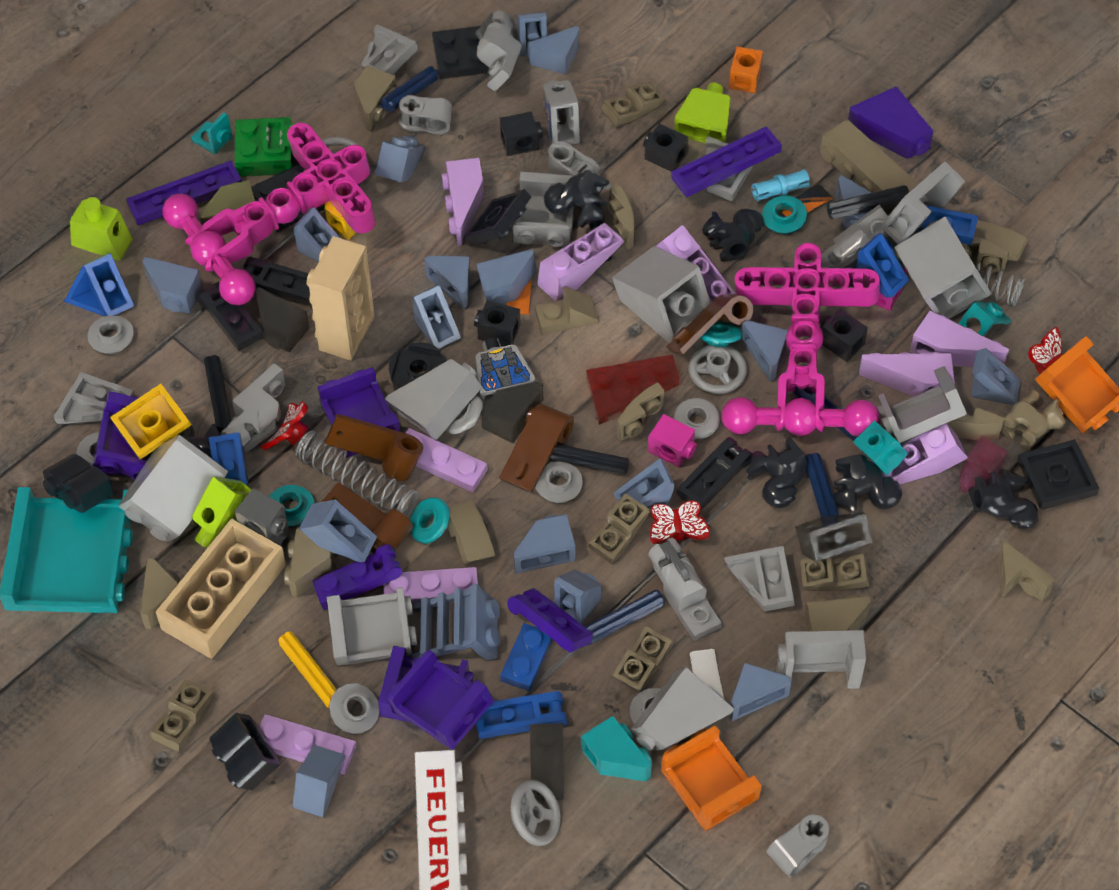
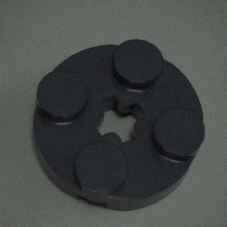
[389,342,447,391]

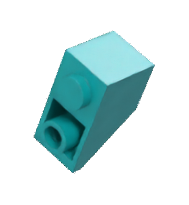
[581,716,652,781]

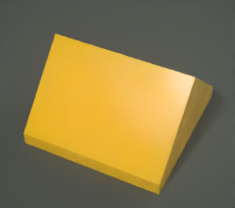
[110,384,191,459]

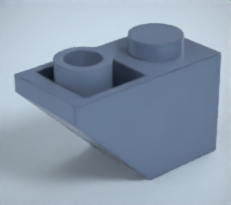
[375,135,426,182]

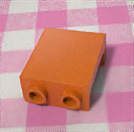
[1035,336,1119,433]
[661,725,762,832]

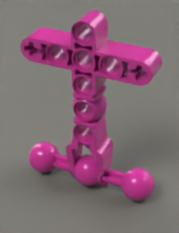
[162,123,376,305]
[721,243,881,437]

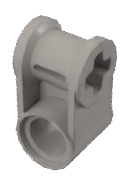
[398,95,452,135]
[548,141,601,176]
[766,814,830,878]

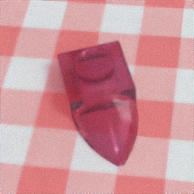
[960,436,1008,493]

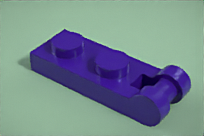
[312,545,402,610]
[507,588,594,653]

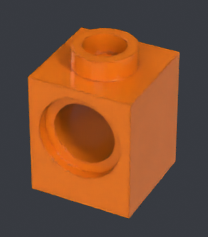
[729,46,763,93]

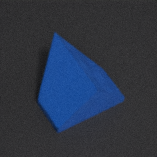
[856,233,909,298]
[64,253,134,317]

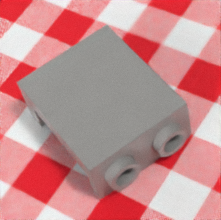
[881,161,965,244]
[513,172,575,247]
[877,366,967,443]
[327,587,417,666]
[776,630,866,689]

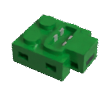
[235,117,296,177]

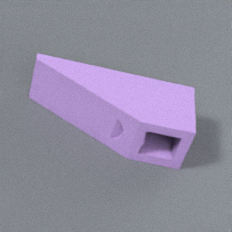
[441,158,484,246]
[537,223,624,301]
[656,225,736,302]
[910,311,1009,367]
[859,352,955,397]
[880,423,968,484]

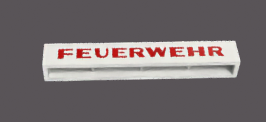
[415,750,468,890]

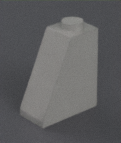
[385,359,482,441]
[630,667,734,751]

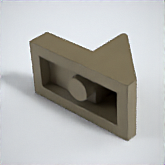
[535,287,598,335]
[998,541,1055,602]

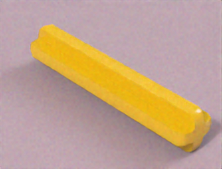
[278,631,337,708]

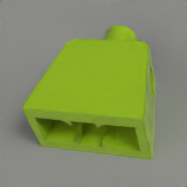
[674,82,730,143]
[70,197,133,261]
[192,477,252,548]

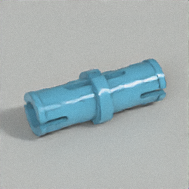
[751,169,810,201]

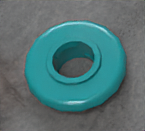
[762,195,807,234]
[700,322,742,347]
[269,485,314,527]
[410,497,450,543]

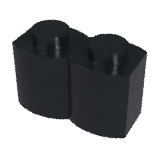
[43,454,113,513]
[209,712,280,790]

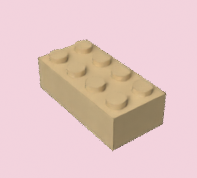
[307,236,375,361]
[156,518,286,659]

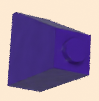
[848,86,934,159]

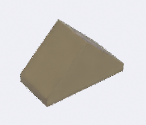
[140,558,178,629]

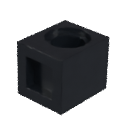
[499,111,543,156]
[643,123,688,172]
[474,300,521,347]
[820,309,868,362]

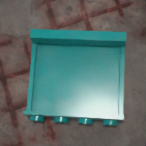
[0,487,133,613]

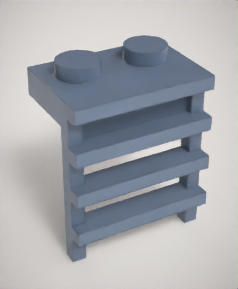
[412,583,500,661]

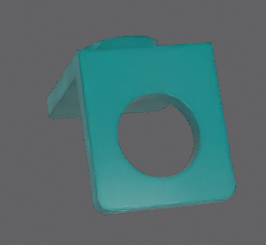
[191,112,232,155]
[958,301,1012,337]

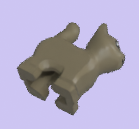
[1001,390,1065,451]

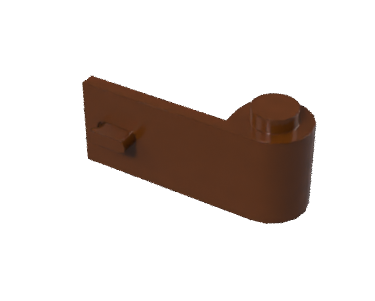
[666,293,753,354]
[499,403,574,493]
[325,413,424,481]
[322,482,413,554]

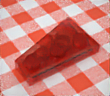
[586,355,679,425]

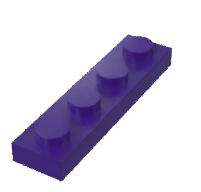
[671,126,782,198]
[126,160,242,226]

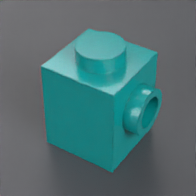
[853,421,908,475]

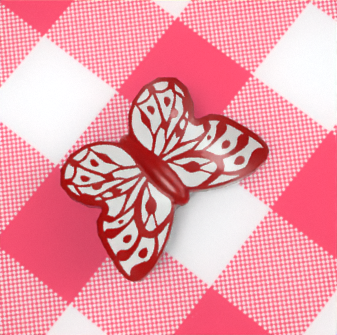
[1028,327,1064,374]
[260,401,308,450]
[650,501,710,544]

